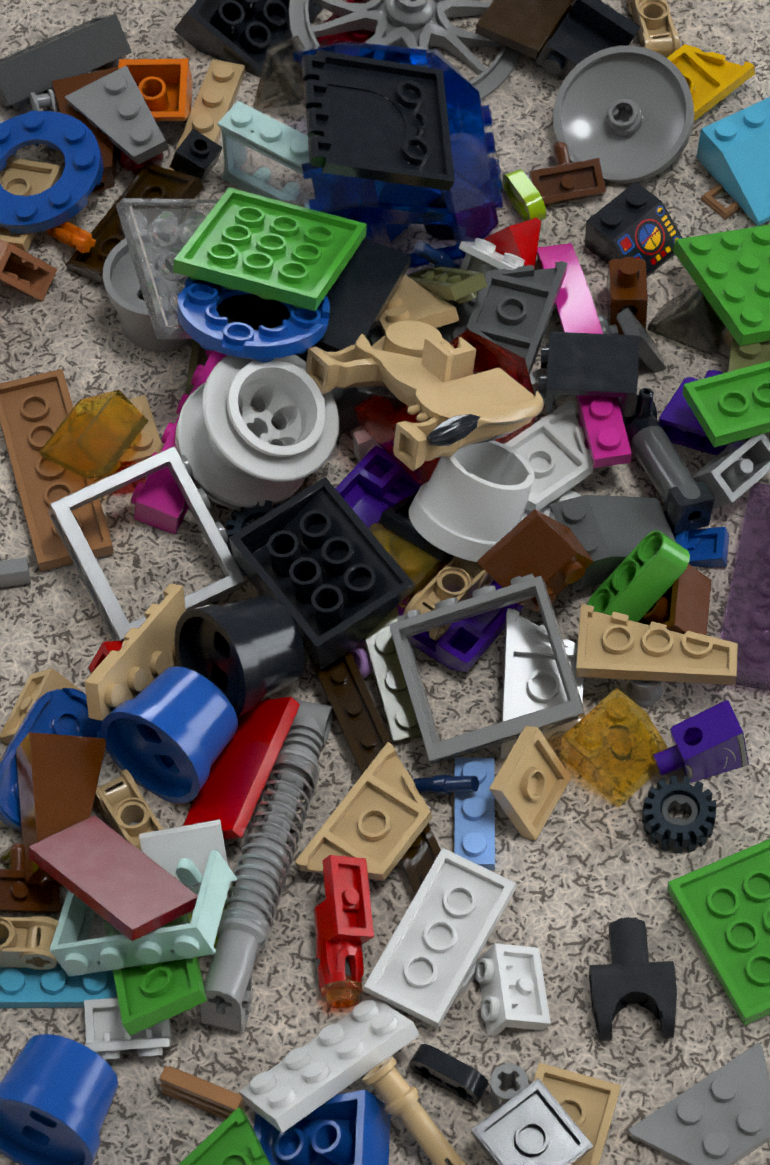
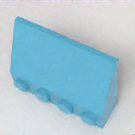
[696,97,770,226]

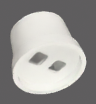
[409,440,535,562]

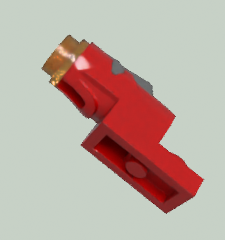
[313,855,374,1008]

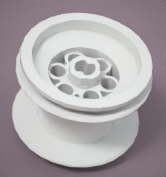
[175,354,339,510]

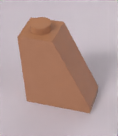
[0,240,57,302]

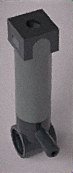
[618,388,715,534]

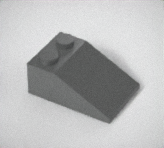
[549,495,676,591]

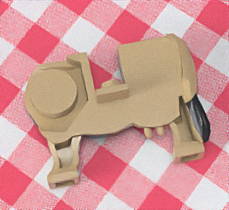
[306,321,544,471]

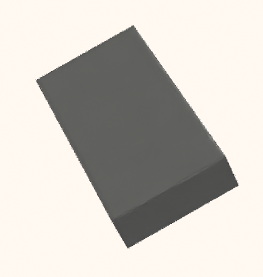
[616,308,666,373]

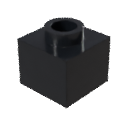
[170,129,223,182]

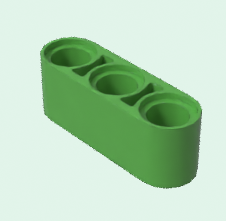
[587,531,690,622]

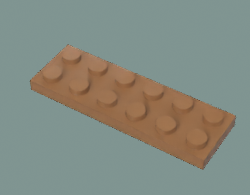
[0,369,114,572]

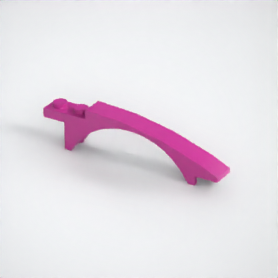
[537,243,632,468]

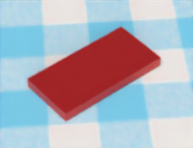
[183,696,300,840]

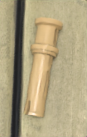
[362,1057,466,1165]

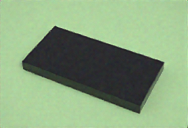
[312,238,412,352]

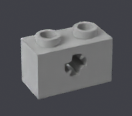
[692,434,770,509]

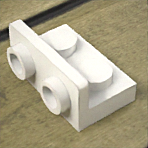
[475,943,551,1036]

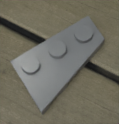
[65,65,169,164]

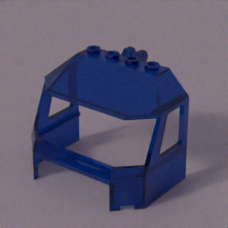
[292,41,504,268]

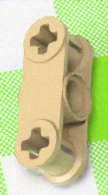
[626,0,680,57]
[403,556,494,641]
[94,769,164,852]
[0,916,59,970]

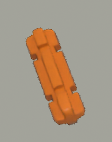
[47,221,96,253]

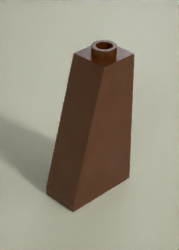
[52,67,119,194]
[16,732,106,889]

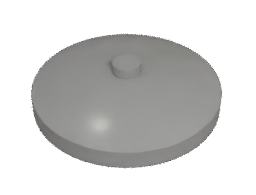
[553,45,694,184]

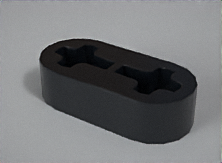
[409,1044,489,1104]

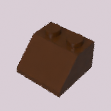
[477,509,594,613]
[638,564,712,635]

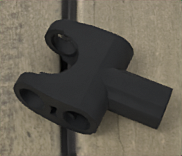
[589,917,677,1041]

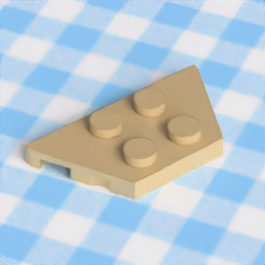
[295,742,432,881]

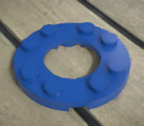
[0,111,104,234]
[177,278,330,363]

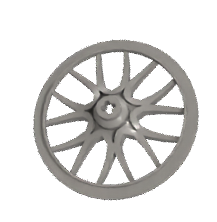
[289,0,521,114]

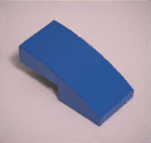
[669,526,729,568]

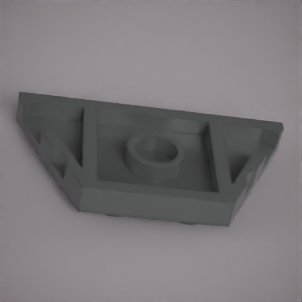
[466,261,567,381]

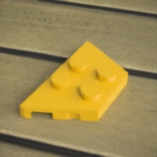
[667,44,755,121]

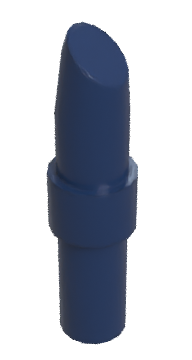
[414,240,461,269]
[413,775,479,795]

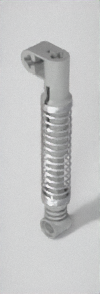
[200,699,333,1032]

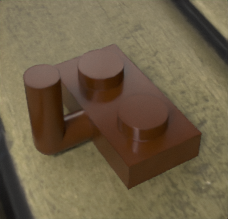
[529,142,606,206]
[0,843,60,914]

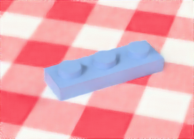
[454,757,495,870]

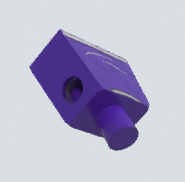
[652,700,749,783]

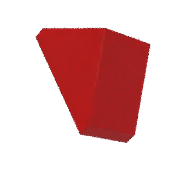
[483,218,541,269]

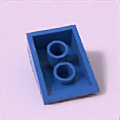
[254,1089,391,1165]

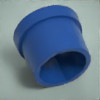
[101,666,238,803]
[0,1034,118,1165]

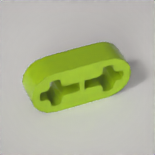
[502,169,546,222]

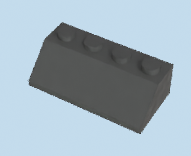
[0,14,132,110]

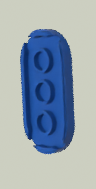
[0,688,102,832]

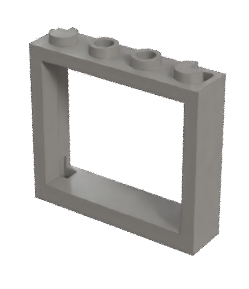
[48,446,245,641]
[389,574,586,764]

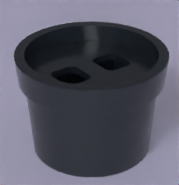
[174,595,305,718]

